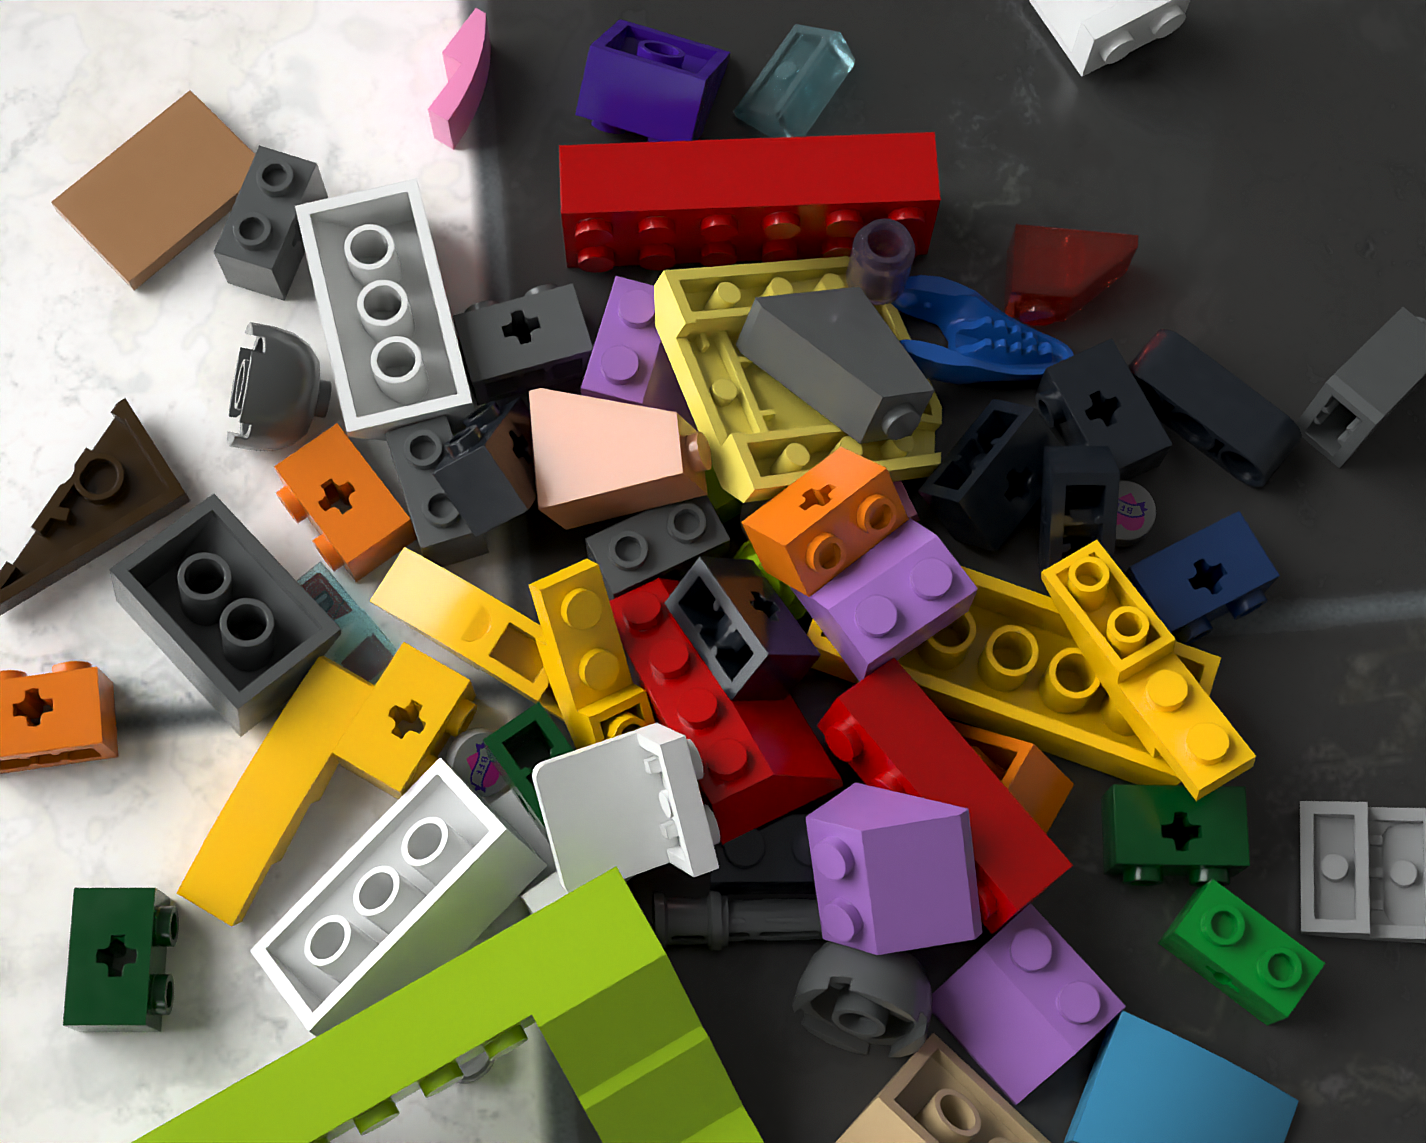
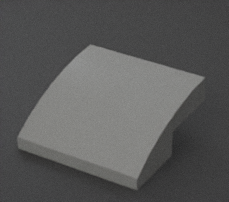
[1300,801,1426,943]

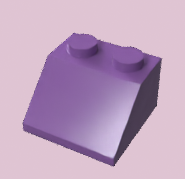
[581,276,698,432]
[788,517,978,681]
[806,783,983,955]
[932,903,1126,1105]

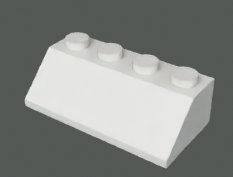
[295,178,475,441]
[250,757,548,1037]

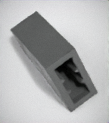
[736,286,935,444]
[1296,307,1426,468]

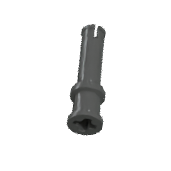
[652,890,823,951]

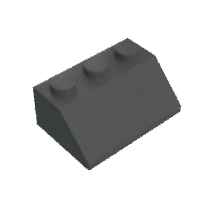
[109,494,341,737]

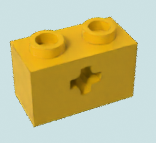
[332,642,478,800]

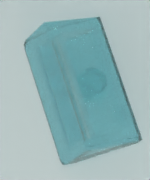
[733,24,855,138]

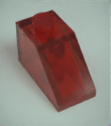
[1003,224,1139,326]

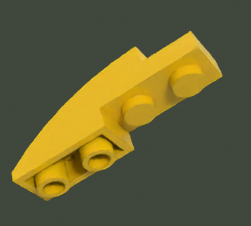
[1041,540,1256,801]
[369,547,565,722]
[529,559,655,750]

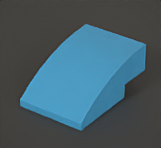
[1064,1010,1299,1143]

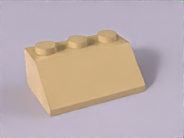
[835,1033,1051,1143]

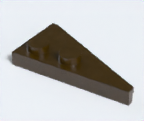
[0,398,191,616]

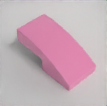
[428,8,491,150]

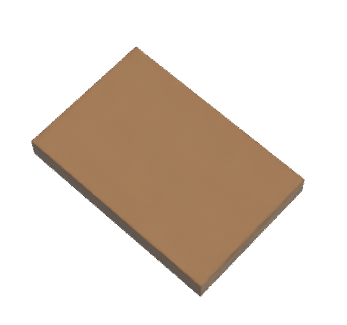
[51,90,255,291]

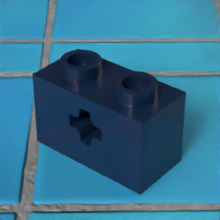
[1125,511,1280,646]

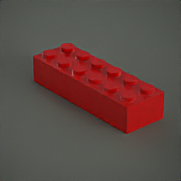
[559,132,941,273]

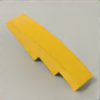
[177,655,375,926]

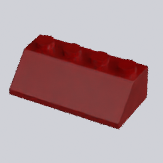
[609,578,843,845]
[817,657,1073,934]

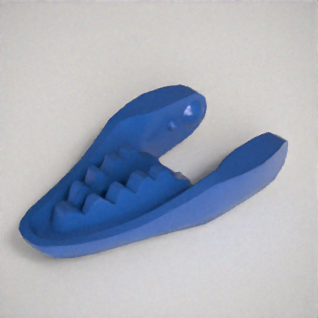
[891,275,1074,384]

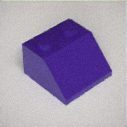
[575,19,731,142]

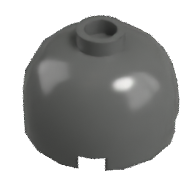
[227,322,331,451]
[792,941,933,1057]

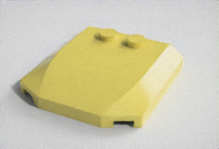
[654,256,942,503]

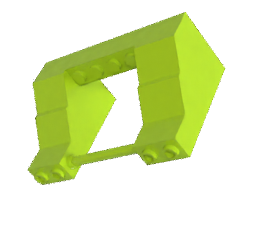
[131,866,764,1143]

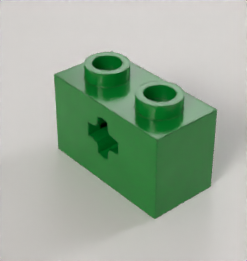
[1158,879,1325,1026]

